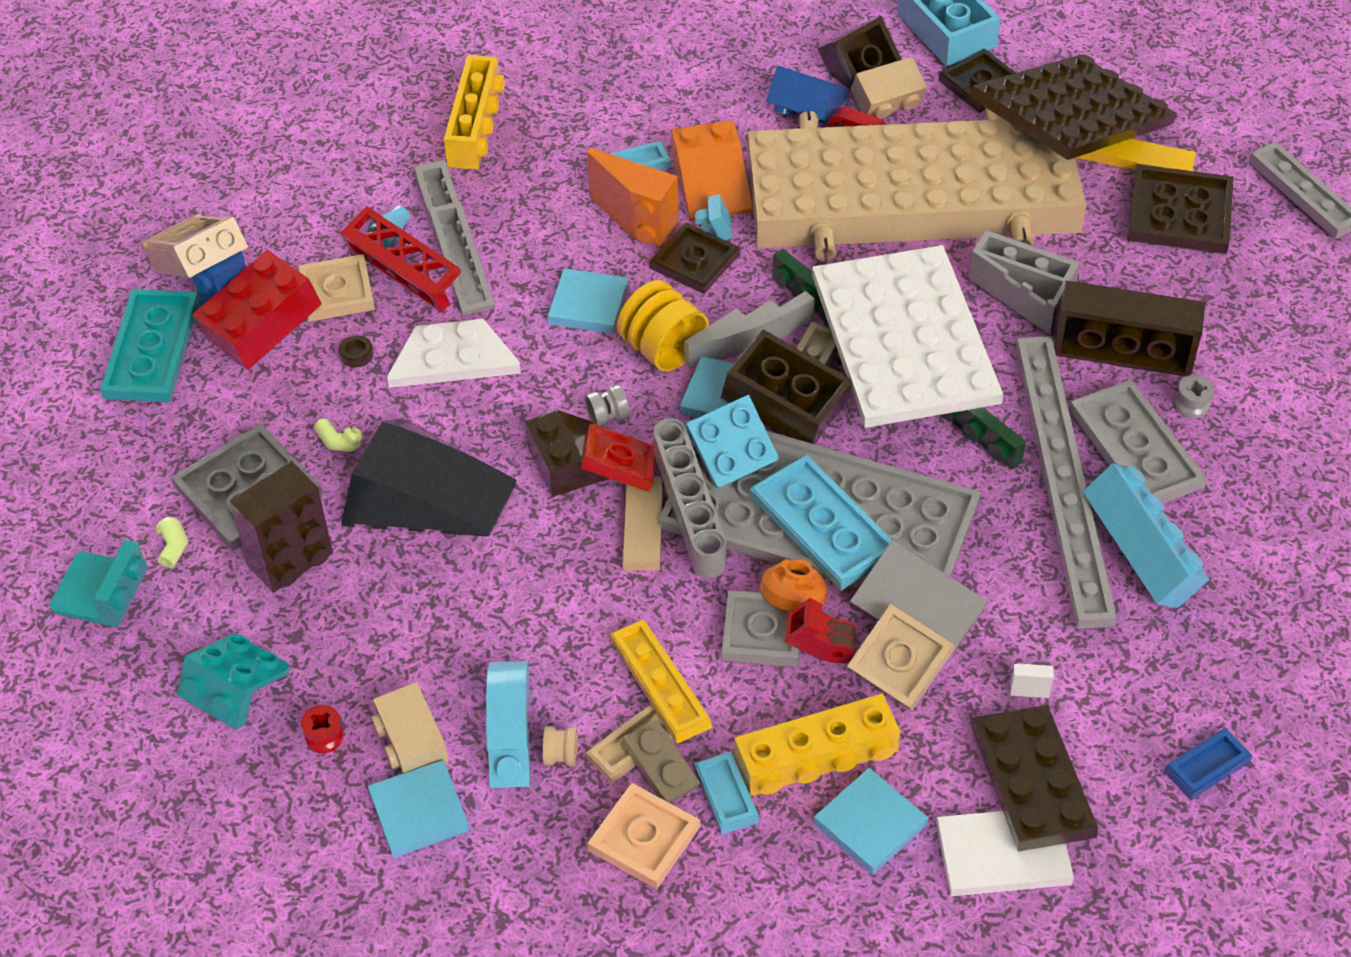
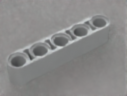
[654,418,726,578]

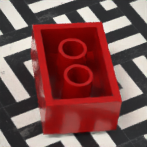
[192,249,322,370]

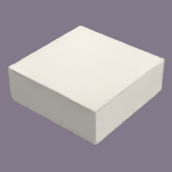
[1010,664,1054,698]

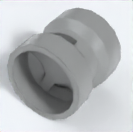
[585,385,630,426]

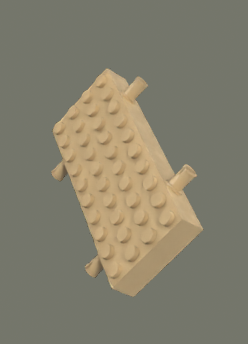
[748,108,1087,261]

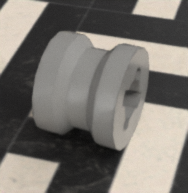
[1175,375,1214,419]

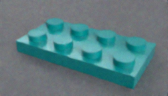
[100,289,200,402]

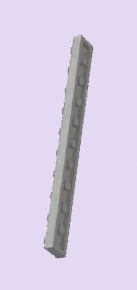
[1016,336,1117,629]

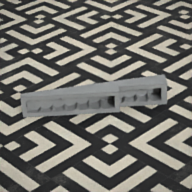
[414,160,495,316]

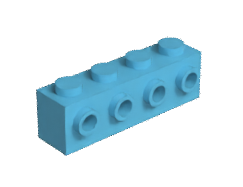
[1083,463,1209,608]

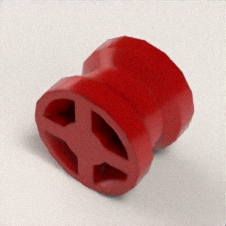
[301,705,344,754]

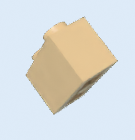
[851,57,928,119]
[371,682,449,774]

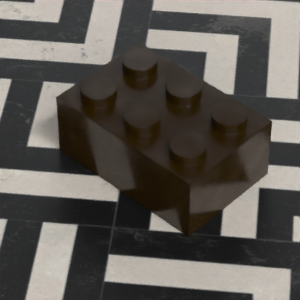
[721,329,852,444]
[229,460,333,593]

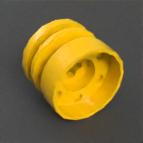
[617,280,709,372]

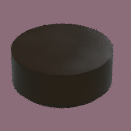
[338,335,374,368]

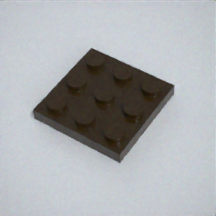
[1127,164,1234,254]

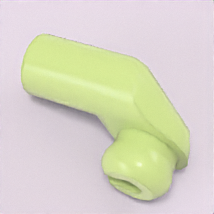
[156,517,188,568]

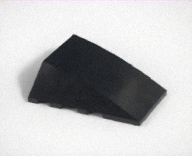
[341,418,517,537]

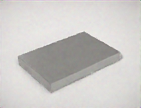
[850,540,988,666]

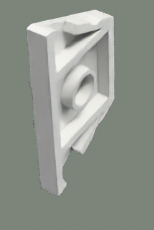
[388,319,521,388]

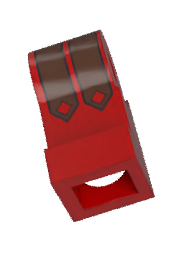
[785,598,856,664]

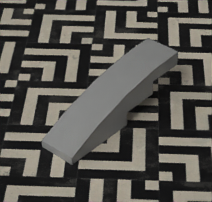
[684,291,815,367]

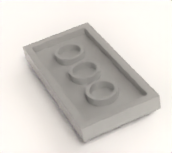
[1069,379,1207,504]

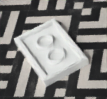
[936,811,1074,897]

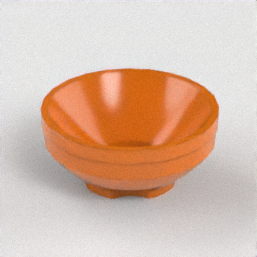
[759,559,827,612]

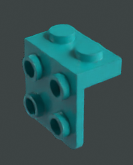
[49,540,147,628]
[177,634,290,730]

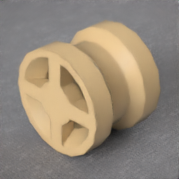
[543,726,578,767]

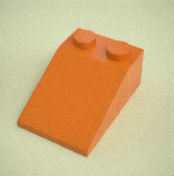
[671,120,753,221]
[587,148,678,247]

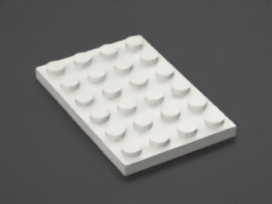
[812,245,1003,428]

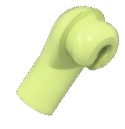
[314,418,362,452]

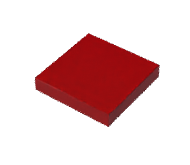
[581,424,655,492]

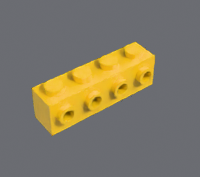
[444,55,505,170]
[734,693,900,796]

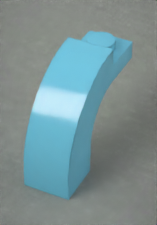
[486,660,531,788]

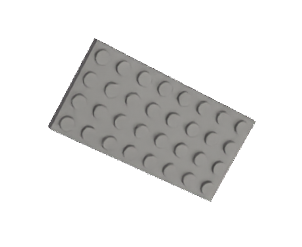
[658,431,981,588]

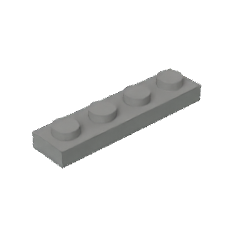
[1249,141,1351,239]

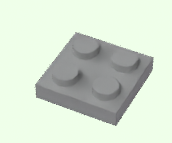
[722,590,801,667]

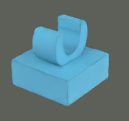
[695,194,733,240]

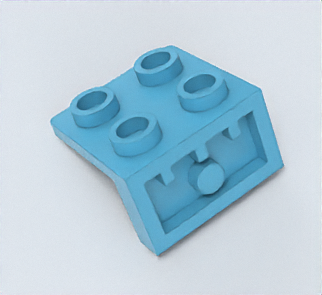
[684,395,779,488]

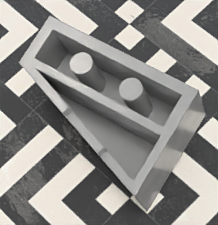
[969,230,1080,335]

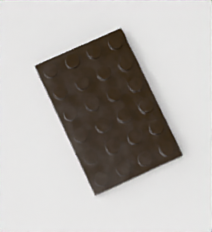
[969,54,1178,160]

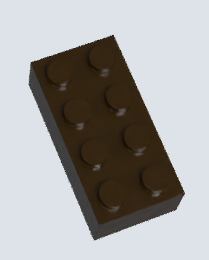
[1054,280,1206,377]

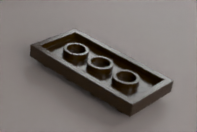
[972,705,1098,852]

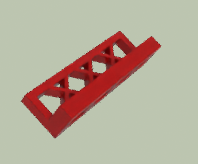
[340,206,462,312]

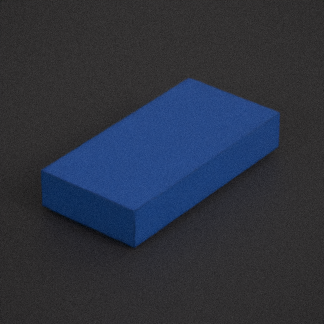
[1164,727,1253,800]

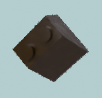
[817,16,902,91]
[525,410,610,497]

